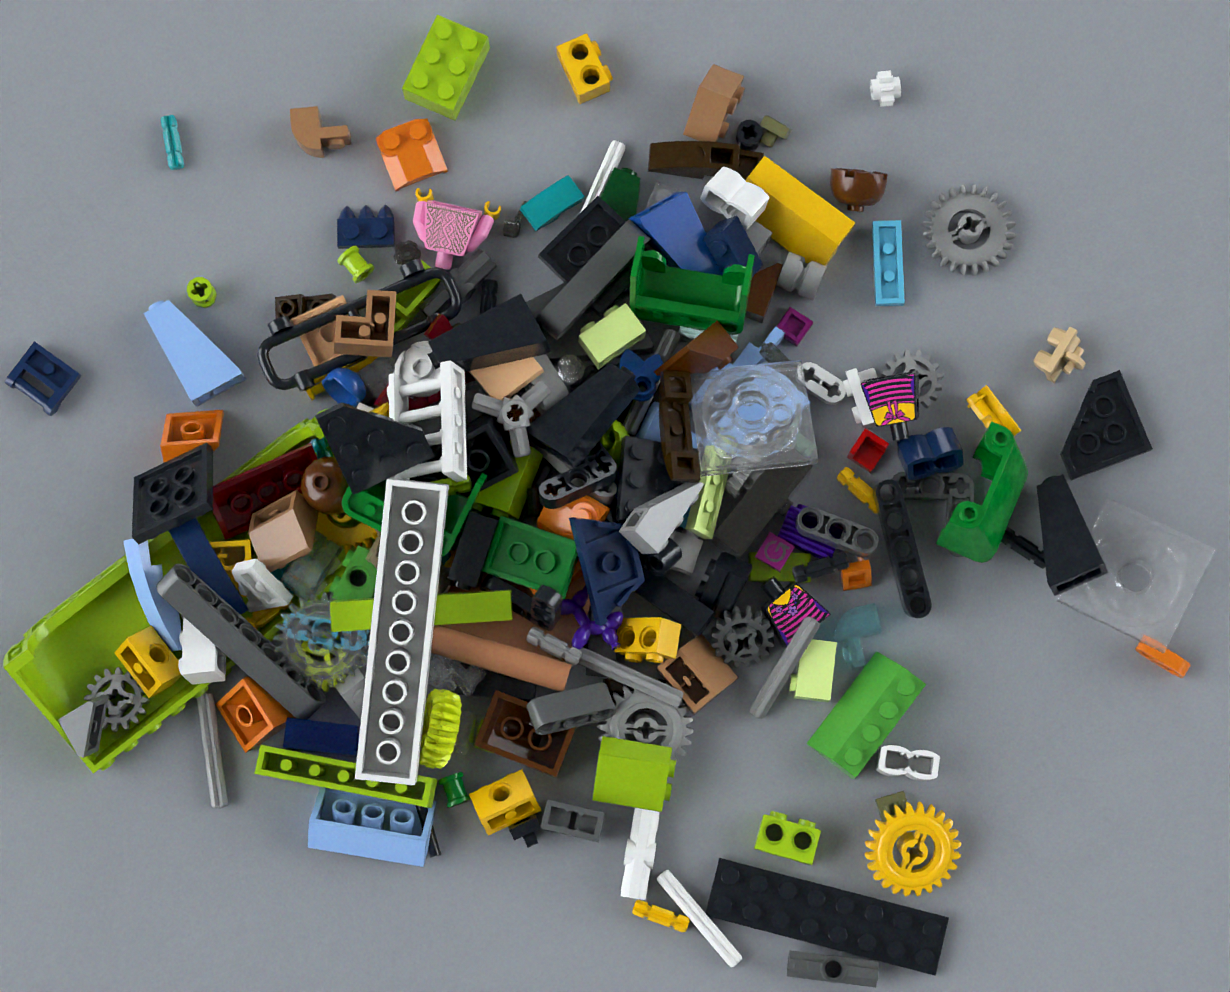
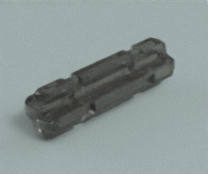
[759,342,798,379]

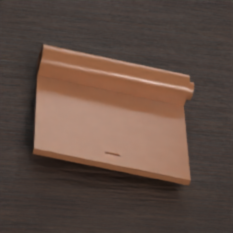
[431,572,591,692]

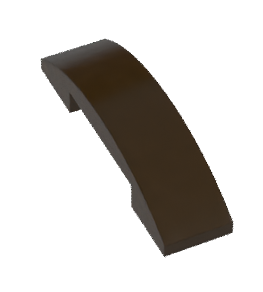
[659,370,701,482]

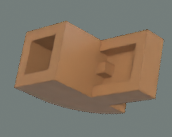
[290,106,351,158]

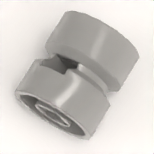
[776,252,827,301]

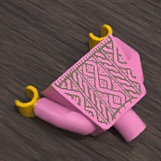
[413,188,501,270]

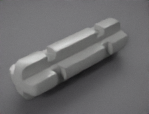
[526,627,582,666]

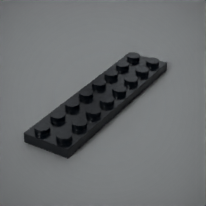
[706,858,949,976]

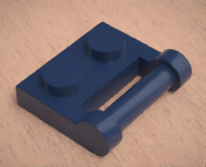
[5,341,82,416]

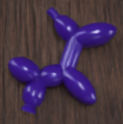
[561,585,623,650]

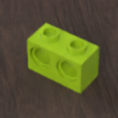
[754,811,821,865]

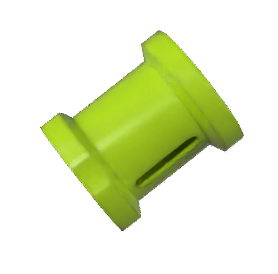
[337,246,375,283]
[187,277,217,308]

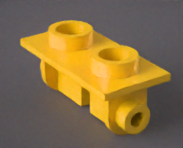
[966,385,1021,436]

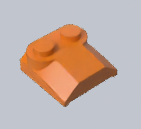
[375,118,448,191]
[537,485,610,559]

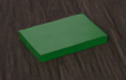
[482,516,579,599]

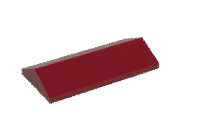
[211,443,317,540]

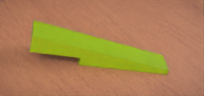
[330,590,513,632]

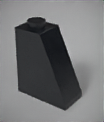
[448,510,500,591]

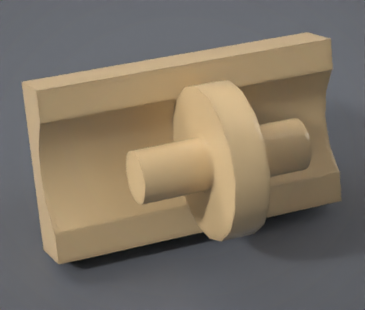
[1033,327,1086,383]

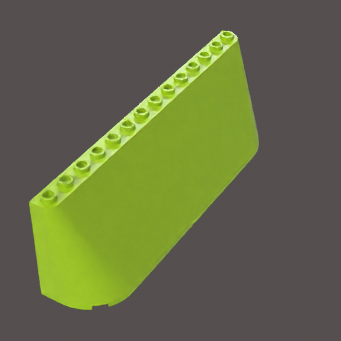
[3,408,375,774]

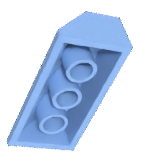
[308,787,437,867]

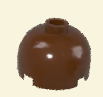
[830,168,888,212]
[301,457,349,515]

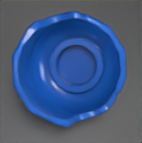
[322,368,366,407]

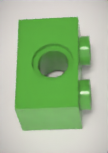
[329,545,377,601]

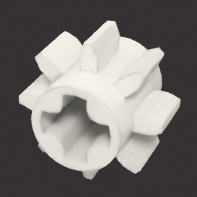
[870,70,901,107]

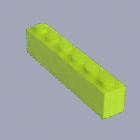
[254,745,438,808]

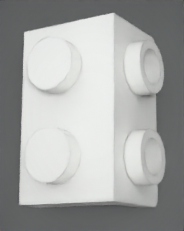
[843,368,878,429]

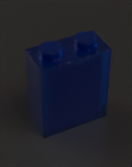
[283,718,360,758]

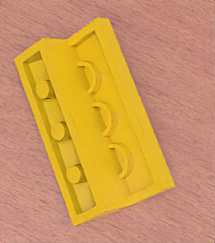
[745,155,855,266]

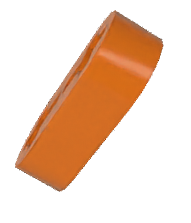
[1135,636,1191,678]

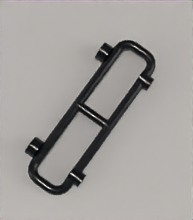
[257,259,463,392]

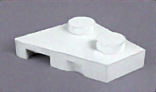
[232,559,293,612]

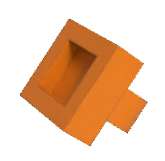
[841,557,872,591]

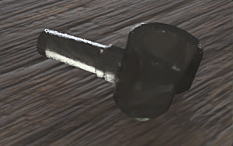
[503,201,527,238]

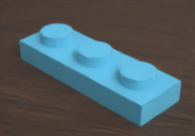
[872,220,905,307]

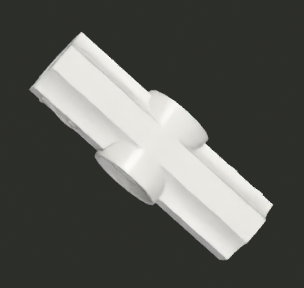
[621,808,659,900]

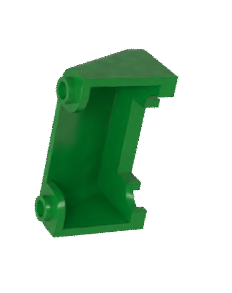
[936,421,1028,563]

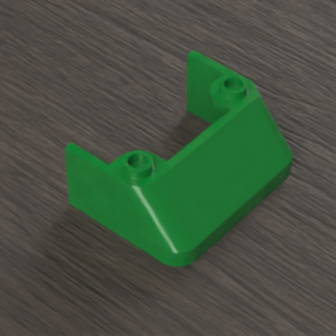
[629,236,755,335]
[342,473,487,557]

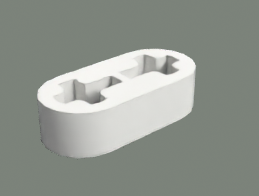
[796,362,846,405]

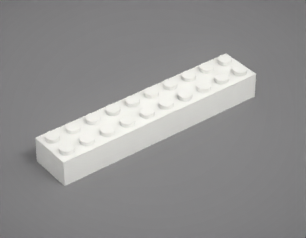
[355,478,449,785]

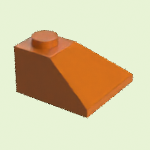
[160,410,224,463]
[215,676,296,753]

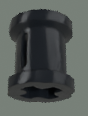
[736,120,762,151]

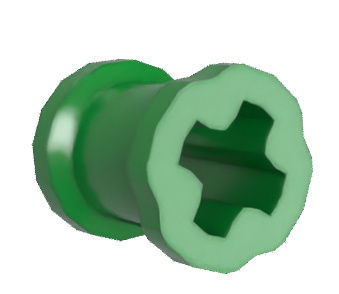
[438,772,471,808]

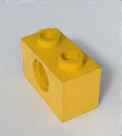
[114,625,182,698]
[469,769,542,836]

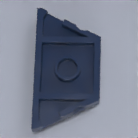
[569,517,645,626]

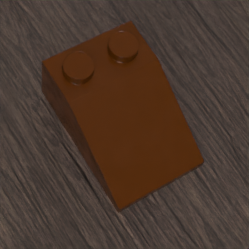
[474,690,577,778]

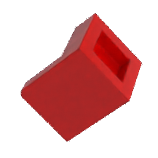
[847,428,889,473]

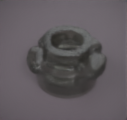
[393,240,421,266]

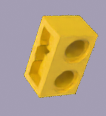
[556,33,613,104]
[614,617,681,663]

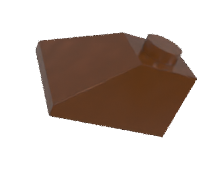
[654,320,739,376]

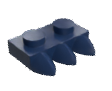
[337,205,395,249]

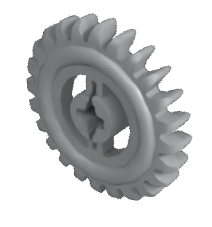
[922,184,1016,275]
[597,685,694,764]

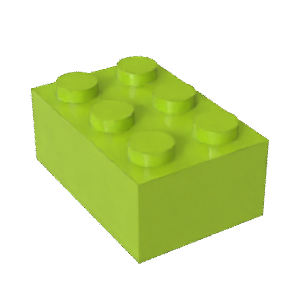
[402,15,490,121]

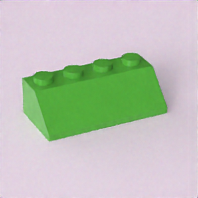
[806,651,926,779]

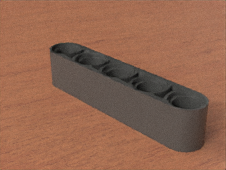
[535,219,651,340]

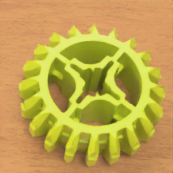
[419,689,462,769]

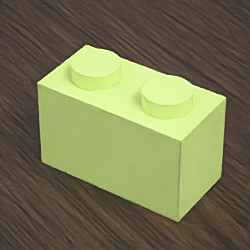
[578,303,646,370]
[789,639,837,702]

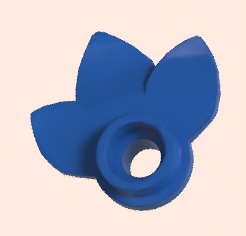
[619,349,663,402]

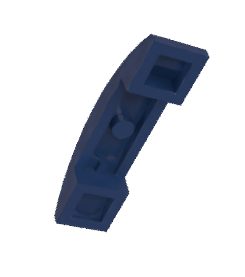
[169,518,249,615]

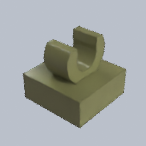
[760,115,792,147]
[875,791,907,823]

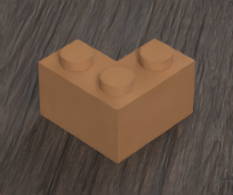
[683,64,745,142]
[334,290,396,358]

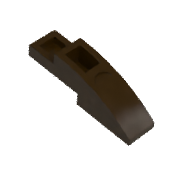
[648,141,764,180]

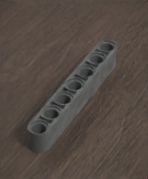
[156,564,327,721]

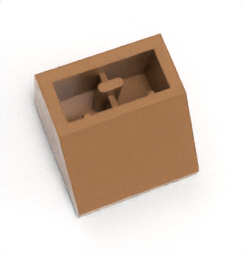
[248,490,319,572]
[657,633,738,715]

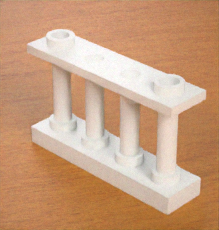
[387,360,467,482]

